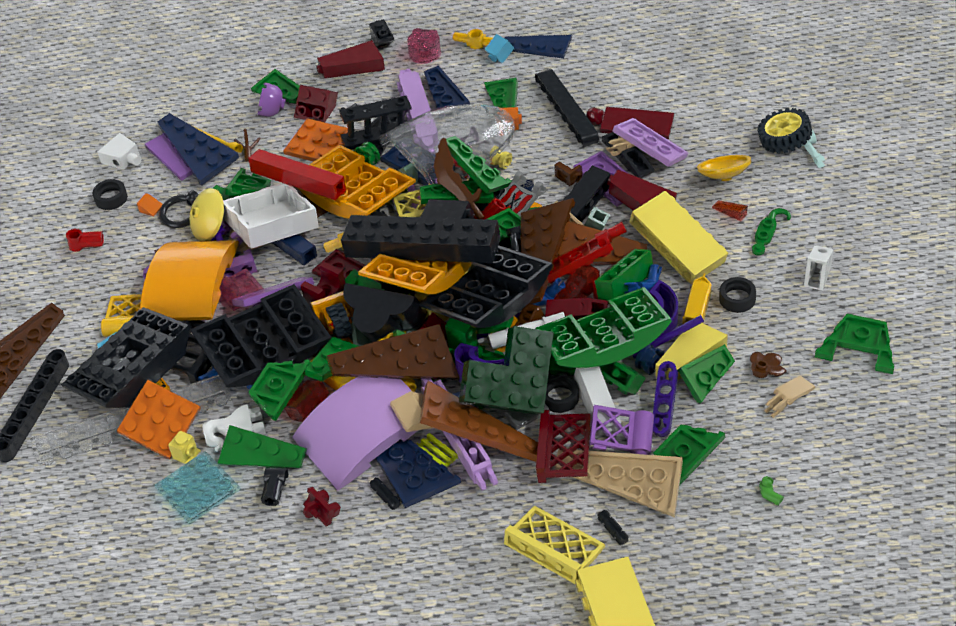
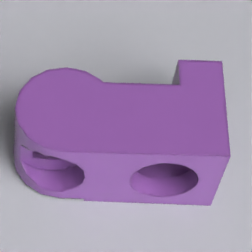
[224,249,257,279]

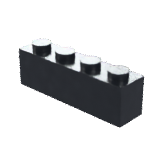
[563,165,611,222]

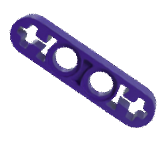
[653,361,678,437]

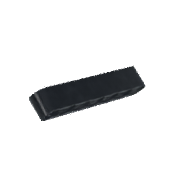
[535,69,599,148]
[0,349,69,462]

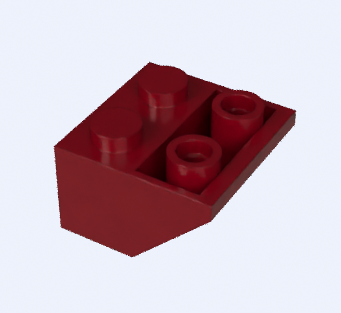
[294,85,338,122]

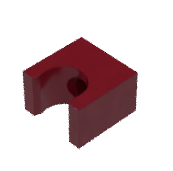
[301,262,345,310]

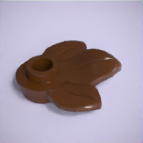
[750,351,787,378]

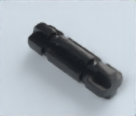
[370,477,401,510]
[597,509,629,545]

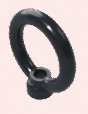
[159,190,199,228]
[505,226,521,253]

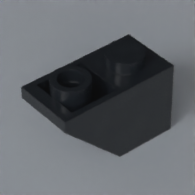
[369,19,394,47]

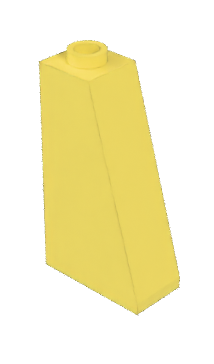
[655,323,728,381]

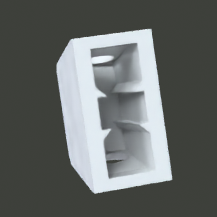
[98,133,141,170]
[804,246,833,290]

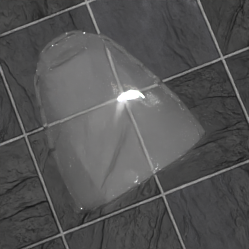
[379,104,515,185]

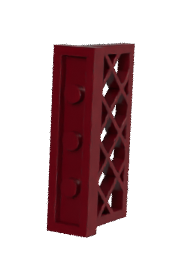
[536,410,591,483]

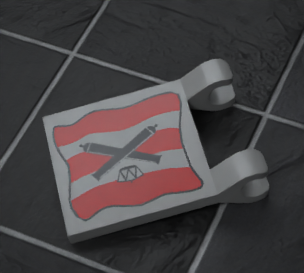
[499,171,547,217]

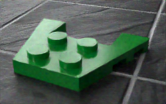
[815,314,894,374]

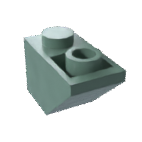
[584,207,611,231]

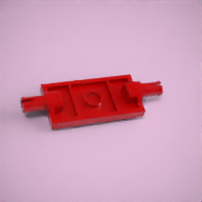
[547,222,627,284]

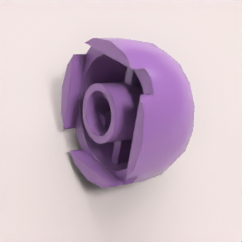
[258,83,286,117]

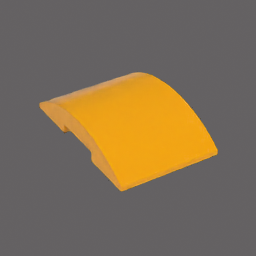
[298,145,416,219]
[140,240,239,320]
[358,254,473,294]

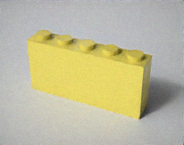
[629,191,728,284]
[575,557,655,626]

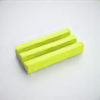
[416,433,458,467]

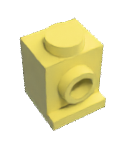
[168,431,201,465]

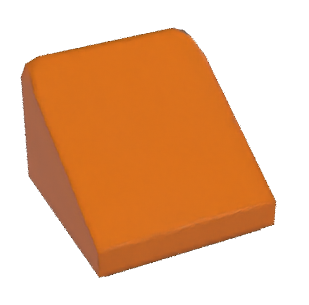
[137,193,162,217]

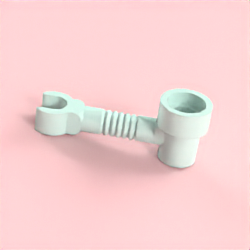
[801,130,825,168]

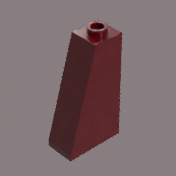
[316,40,385,79]
[607,169,677,211]

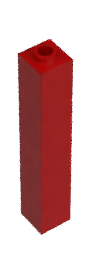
[248,149,346,200]

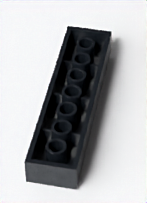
[341,215,501,263]

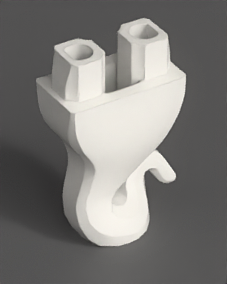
[202,404,266,452]

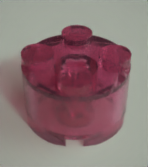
[407,28,441,64]

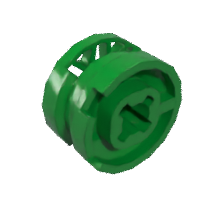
[354,142,380,165]

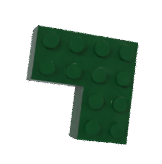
[459,326,553,415]

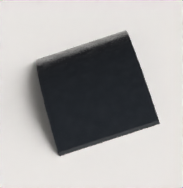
[419,245,553,328]
[191,284,331,387]

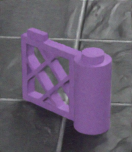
[589,404,654,455]

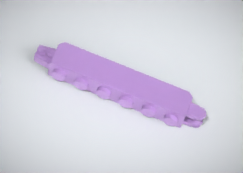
[396,69,439,155]
[421,378,498,491]

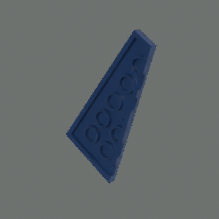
[157,113,239,186]
[375,439,461,508]

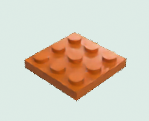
[283,118,348,162]
[117,380,201,459]

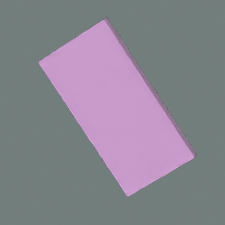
[612,118,688,167]

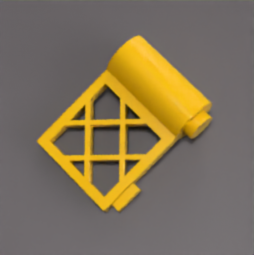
[101,294,142,337]

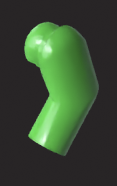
[759,476,784,506]

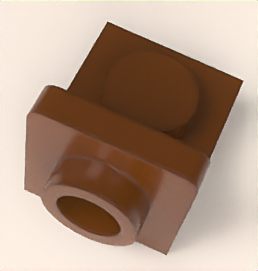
[554,161,582,186]

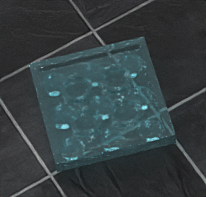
[155,451,240,525]

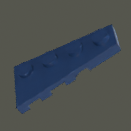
[504,35,572,59]
[424,65,470,119]

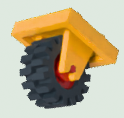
[311,291,354,339]

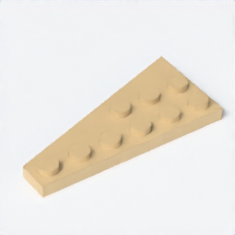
[555,449,683,518]

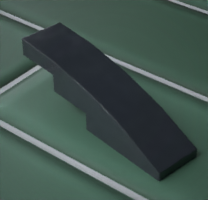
[602,132,655,178]

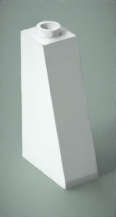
[573,366,621,436]

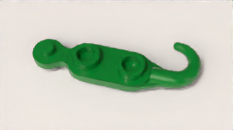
[752,208,791,255]

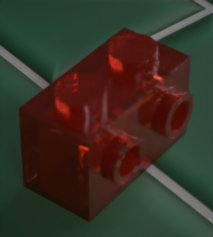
[284,380,330,422]

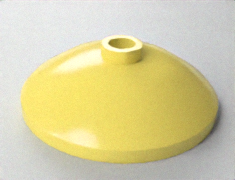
[189,188,224,241]

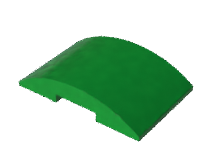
[535,287,672,368]

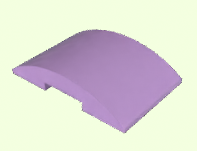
[292,376,419,491]

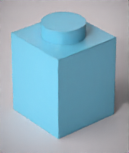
[485,34,514,63]

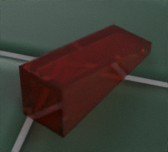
[712,200,748,221]

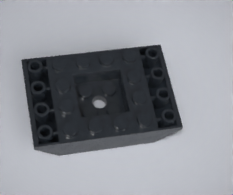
[61,307,190,408]

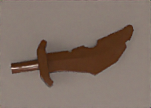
[434,138,485,219]

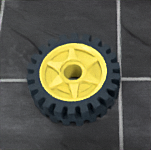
[757,108,812,153]

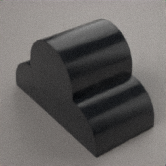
[343,283,428,343]

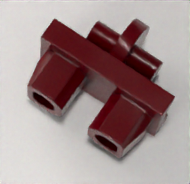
[303,487,341,527]

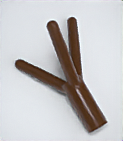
[234,128,261,162]

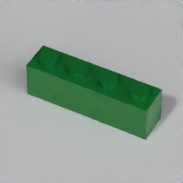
[595,249,653,304]

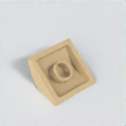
[390,391,433,432]

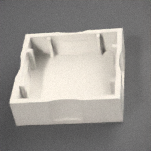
[223,183,318,249]

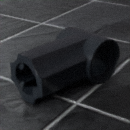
[261,467,289,506]

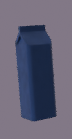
[272,234,317,266]

